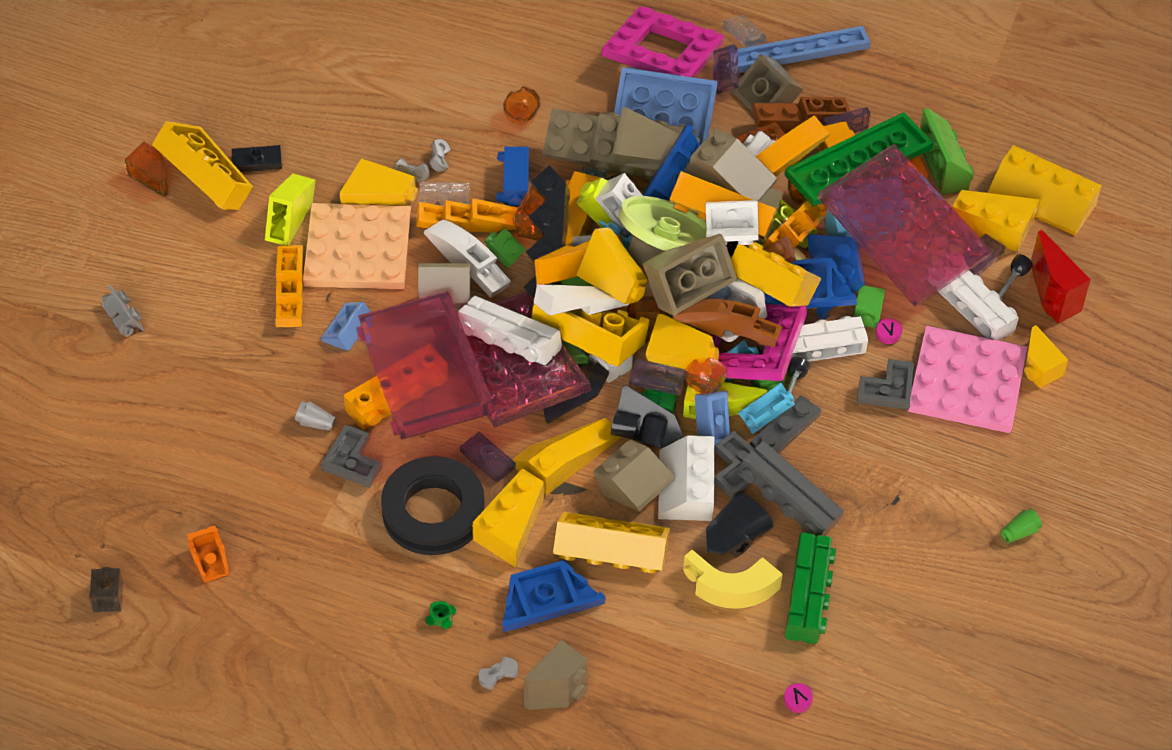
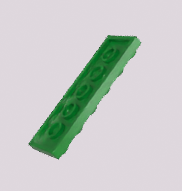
[784,112,934,207]

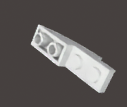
[424,219,511,298]

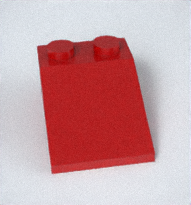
[1031,230,1091,324]

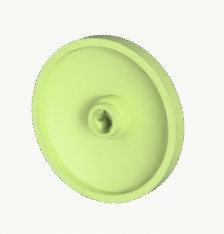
[619,196,707,251]

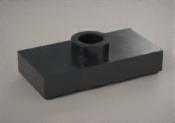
[232,145,282,172]

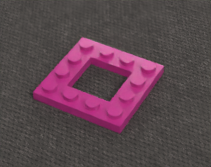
[601,6,724,78]
[681,304,807,381]

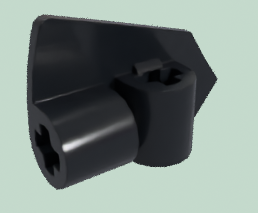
[535,364,609,424]
[611,385,684,449]
[706,492,773,557]

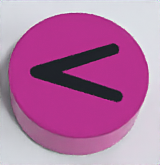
[876,319,902,344]
[784,683,813,713]

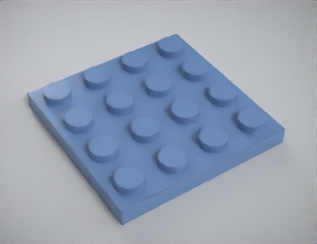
[614,67,718,144]

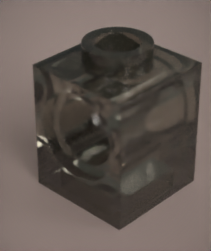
[89,567,123,612]

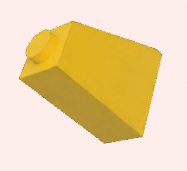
[340,159,418,206]
[576,227,647,304]
[646,314,719,374]

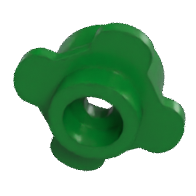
[425,601,456,629]

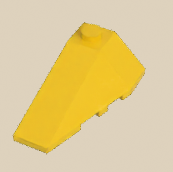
[510,418,622,496]

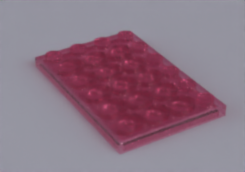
[817,144,992,307]
[433,292,591,428]

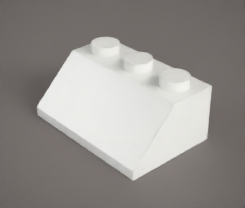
[658,435,714,521]

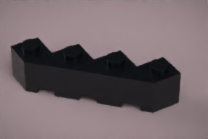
[524,165,570,300]

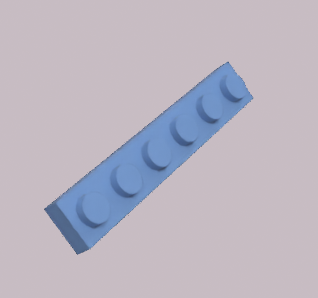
[729,26,870,74]

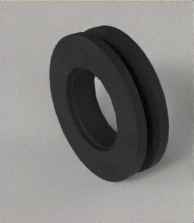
[381,456,485,555]

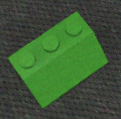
[920,108,973,195]

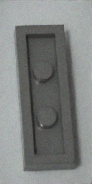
[750,395,821,454]

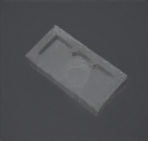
[723,15,766,48]
[419,182,469,206]

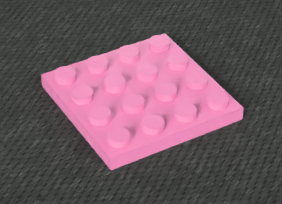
[907,326,1027,433]

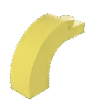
[683,550,783,609]

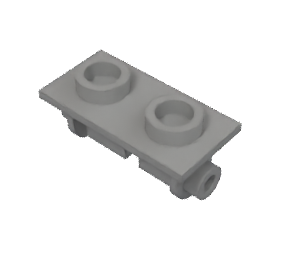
[101,285,145,336]

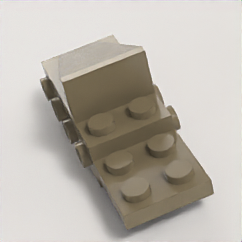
[542,107,700,180]

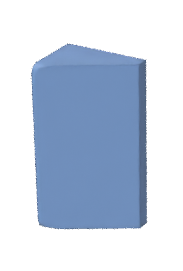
[321,302,372,351]
[695,391,730,447]

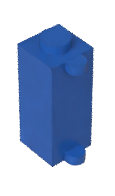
[496,146,529,207]

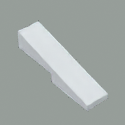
[534,285,629,315]

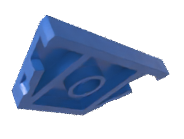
[642,124,701,201]
[807,234,865,320]
[764,257,857,308]
[502,560,605,633]

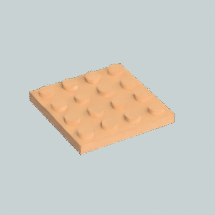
[303,203,411,290]

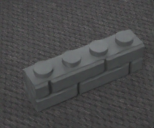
[739,441,844,536]

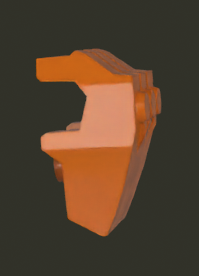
[187,525,230,583]

